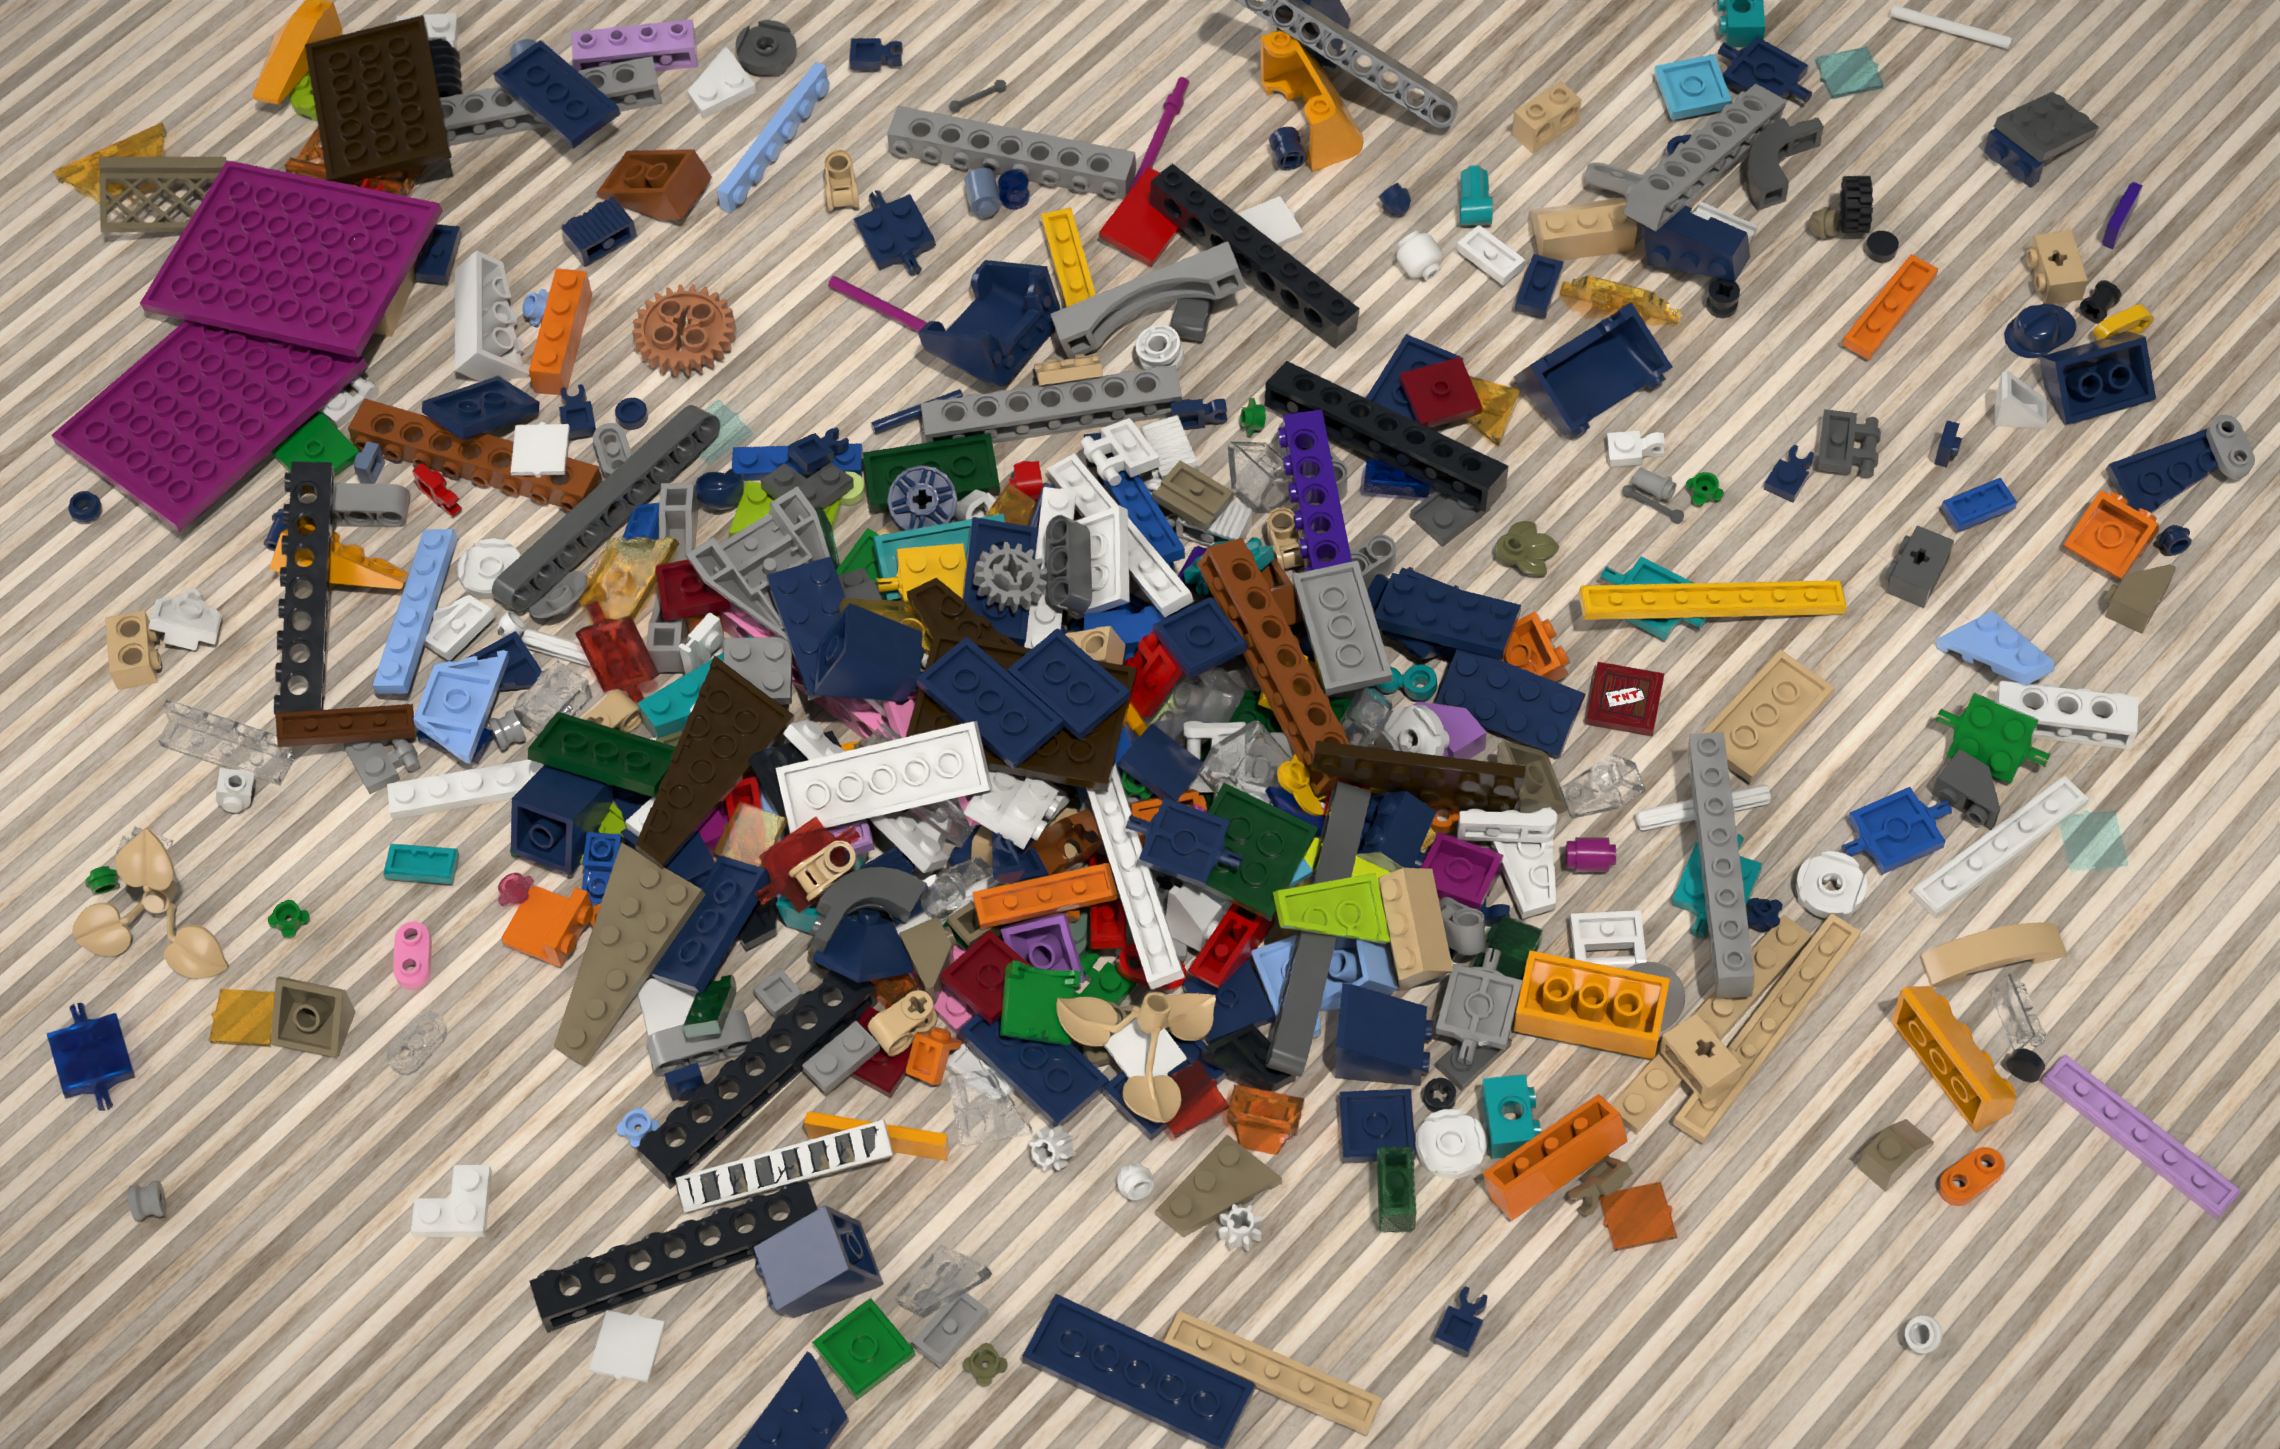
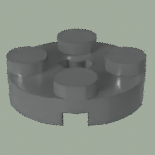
[735,20,797,77]

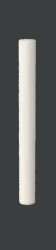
[1890,5,2012,50]

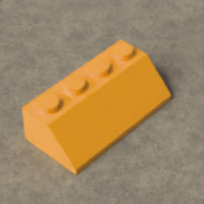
[1514,950,1670,1060]
[1891,986,2017,1133]

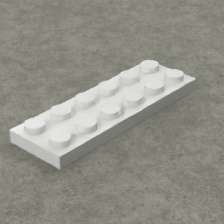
[776,721,992,836]

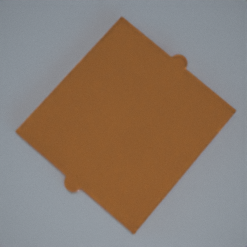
[1599,1182,1677,1252]

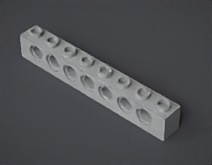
[441,56,662,146]
[1623,84,1787,231]
[887,106,1136,199]
[920,365,1182,443]
[1688,732,1755,998]

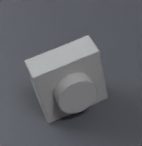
[753,969,803,1019]

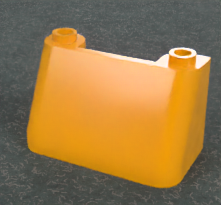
[1261,30,1363,172]

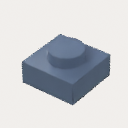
[354,441,386,484]

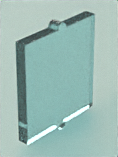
[1815,46,1883,99]
[697,400,752,466]
[2059,810,2128,872]

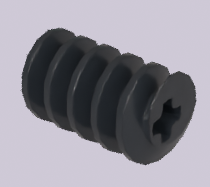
[430,38,463,98]

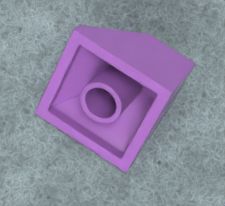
[1001,913,1086,983]

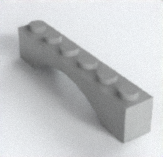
[1051,241,1247,359]
[646,483,699,672]

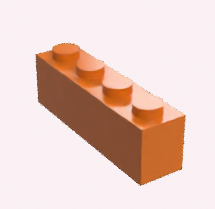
[529,268,592,395]
[1483,1094,1628,1221]

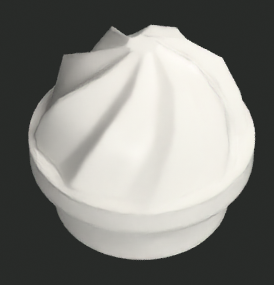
[1117,1163,1154,1201]
[1905,1316,1942,1353]

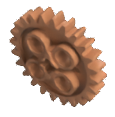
[632,284,736,376]

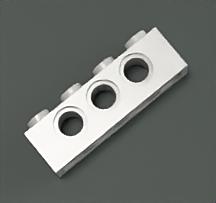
[1995,680,2139,750]

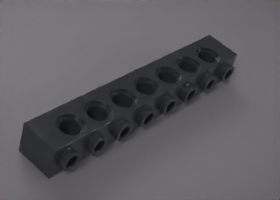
[1149,163,1360,349]
[1264,361,1509,512]
[274,461,335,715]
[636,970,878,1190]
[529,1181,818,1333]

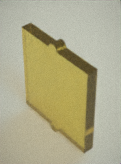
[714,802,788,868]
[209,989,275,1047]

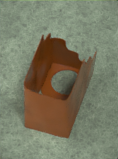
[1023,809,1103,876]

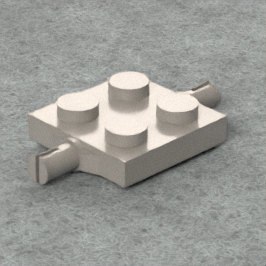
[1436,948,1523,1065]

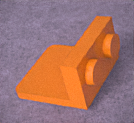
[502,886,594,968]

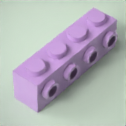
[572,19,698,71]

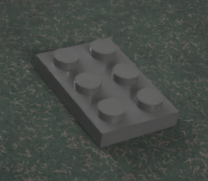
[1994,91,2099,163]

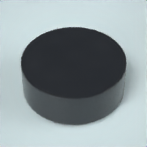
[1865,231,1899,263]
[2006,1048,2045,1082]

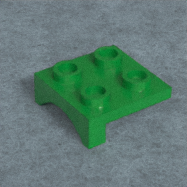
[1000,961,1081,1046]

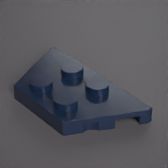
[736,1351,849,1449]

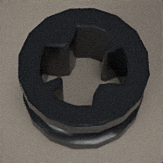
[1424,1078,1456,1113]

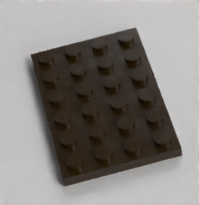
[305,15,452,184]
[906,631,1137,792]

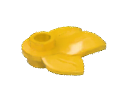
[1277,754,1328,816]

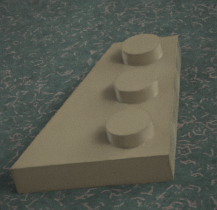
[1156,1135,1282,1238]

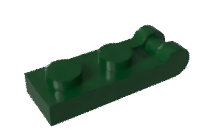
[683,975,736,1038]

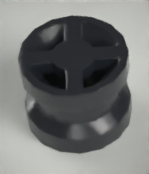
[1706,278,1740,318]

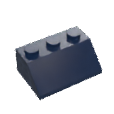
[2039,332,2156,424]

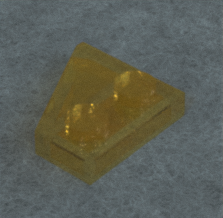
[1464,376,1520,446]

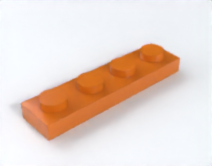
[1842,254,1938,360]
[972,863,1118,929]

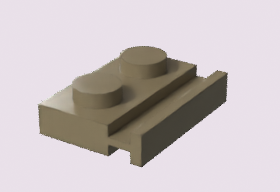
[1152,460,1234,532]

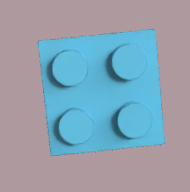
[1654,54,1732,120]

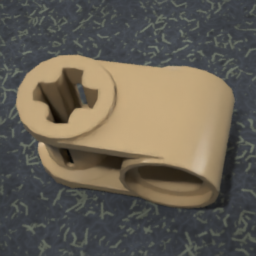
[824,150,860,211]
[1267,507,1309,570]
[582,689,642,733]
[788,841,856,902]
[868,990,937,1056]

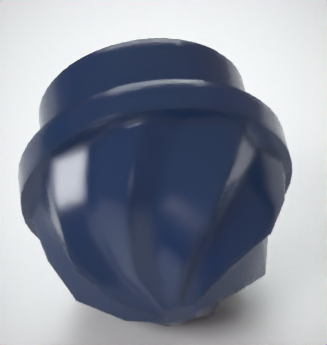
[1379,183,1411,216]

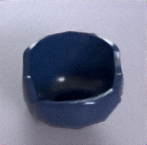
[695,469,745,510]

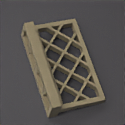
[99,157,227,233]

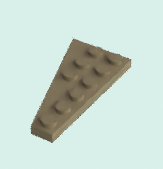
[554,842,706,1067]

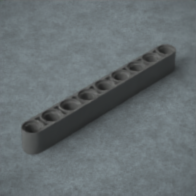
[1235,0,1458,128]
[492,405,720,612]
[1265,781,1371,1077]

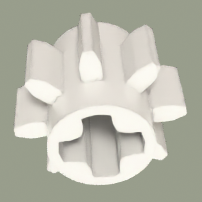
[1029,1125,1076,1171]
[1219,1204,1263,1251]

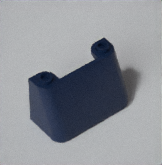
[918,260,1061,386]
[1513,302,1673,437]

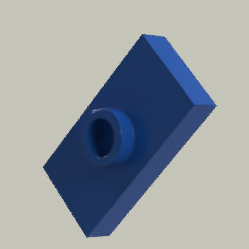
[1941,477,2017,532]
[617,503,659,561]

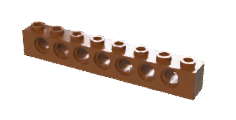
[348,398,603,512]
[1197,538,1352,796]

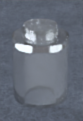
[921,876,966,920]

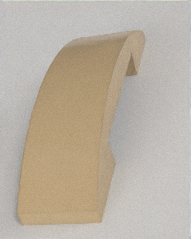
[1920,922,2067,988]

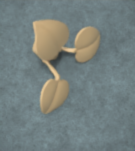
[72,827,229,978]
[1056,992,1216,1123]

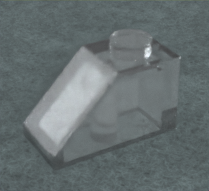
[1340,686,1393,747]

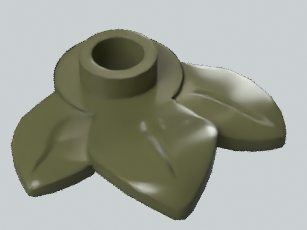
[1495,521,1559,576]

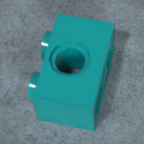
[1717,0,1765,47]
[1481,1074,1541,1159]

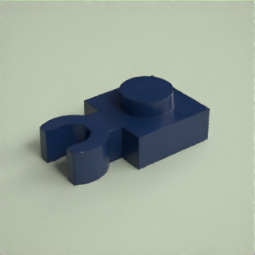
[849,38,903,70]
[559,384,596,439]
[1171,399,1227,431]
[788,428,849,473]
[1764,445,1814,503]
[1434,1286,1487,1357]

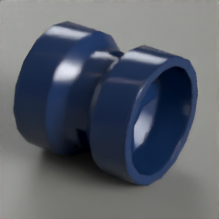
[1269,126,1306,171]

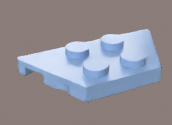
[413,650,510,764]

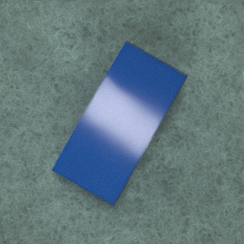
[582,832,622,907]

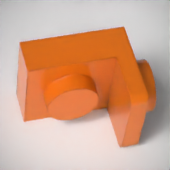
[905,1027,962,1085]

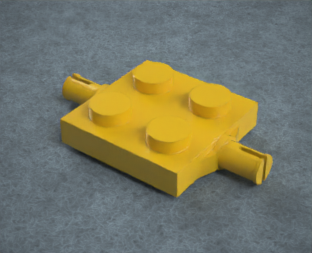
[876,543,966,617]

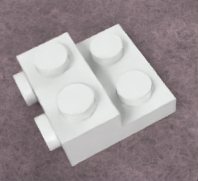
[963,770,1060,849]

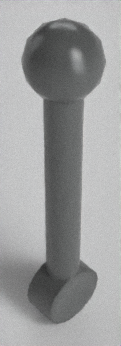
[949,79,1006,112]
[1622,485,1684,524]

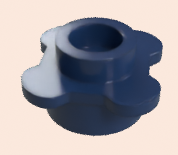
[1747,898,1783,931]

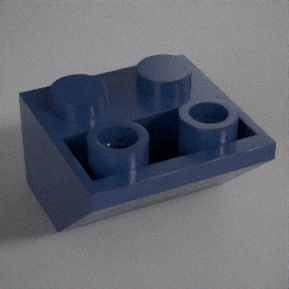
[1356,791,1437,872]

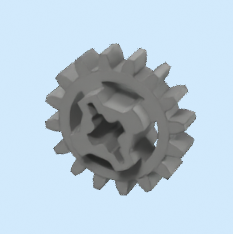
[973,542,1047,613]

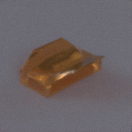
[1227,1084,1305,1155]

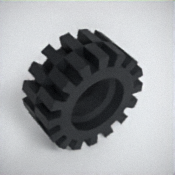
[1839,176,1873,233]

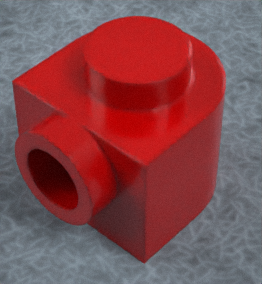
[1009,461,1043,498]

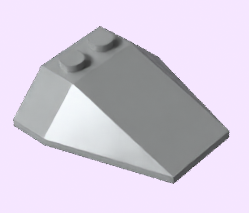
[686,486,830,642]

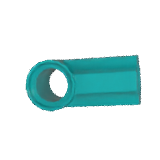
[1460,165,1493,225]

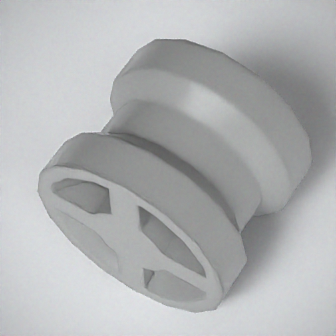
[488,709,526,751]
[128,1181,166,1221]

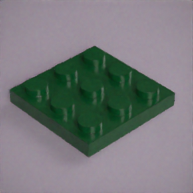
[1197,782,1318,921]

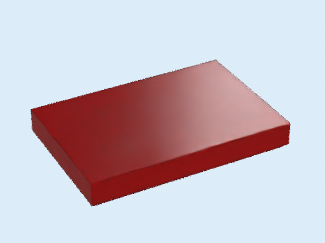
[1099,166,1181,268]

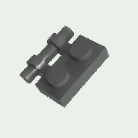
[1817,409,1881,478]

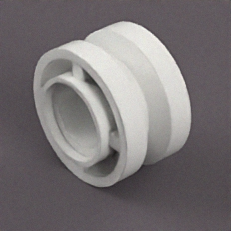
[1136,325,1184,370]

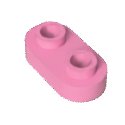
[393,922,432,990]

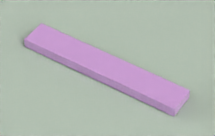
[2041,1054,2242,1220]

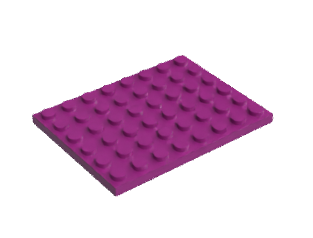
[140,160,443,358]
[51,320,367,532]

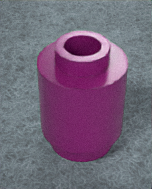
[1566,837,1616,872]

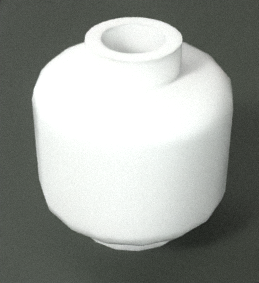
[1397,231,1443,280]

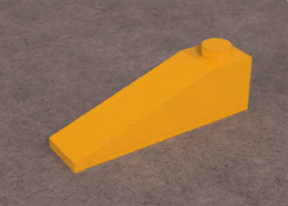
[252,0,343,105]
[269,525,409,589]

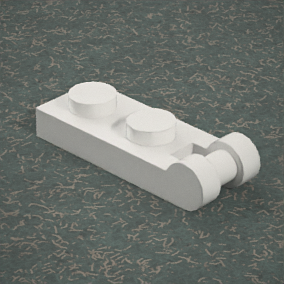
[1457,808,1557,843]

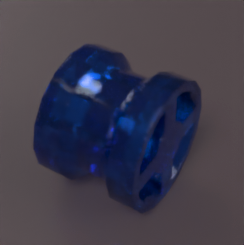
[998,170,1030,210]

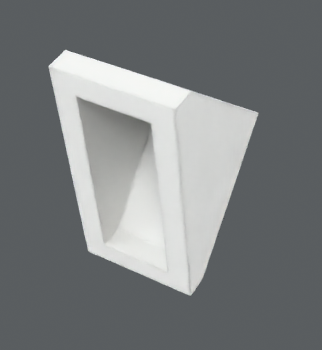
[1995,370,2047,429]

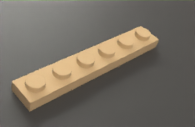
[1163,1311,1383,1435]

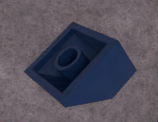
[813,909,913,983]

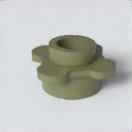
[963,1343,1008,1387]

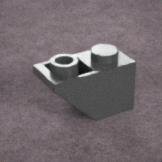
[1933,749,2000,830]

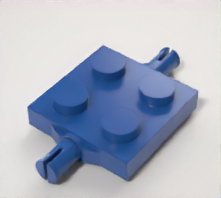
[1841,787,1952,874]

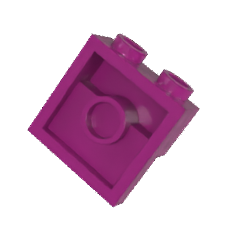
[1421,832,1504,911]

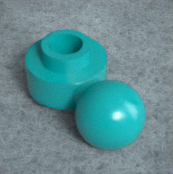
[1377,665,1438,700]

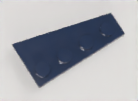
[2106,427,2237,514]

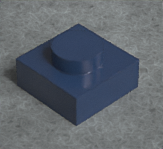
[1934,420,1962,468]
[664,1062,705,1101]

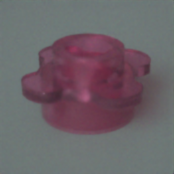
[498,872,534,906]

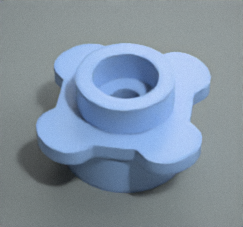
[523,289,548,326]
[617,1108,660,1148]

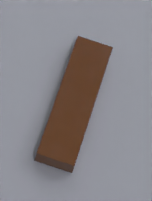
[275,704,416,747]

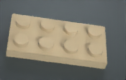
[1701,649,1835,783]

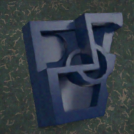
[992,831,1049,884]

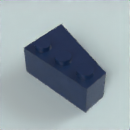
[1642,206,1750,281]

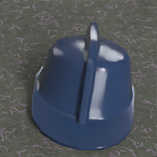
[2004,304,2076,358]

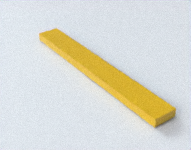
[1578,580,1847,620]

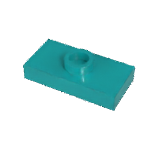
[383,843,460,884]

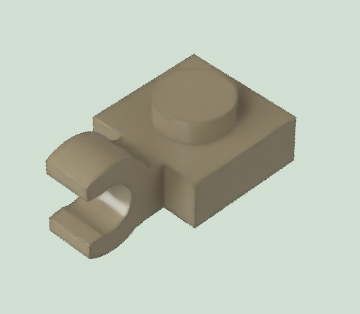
[1568,1156,1633,1216]

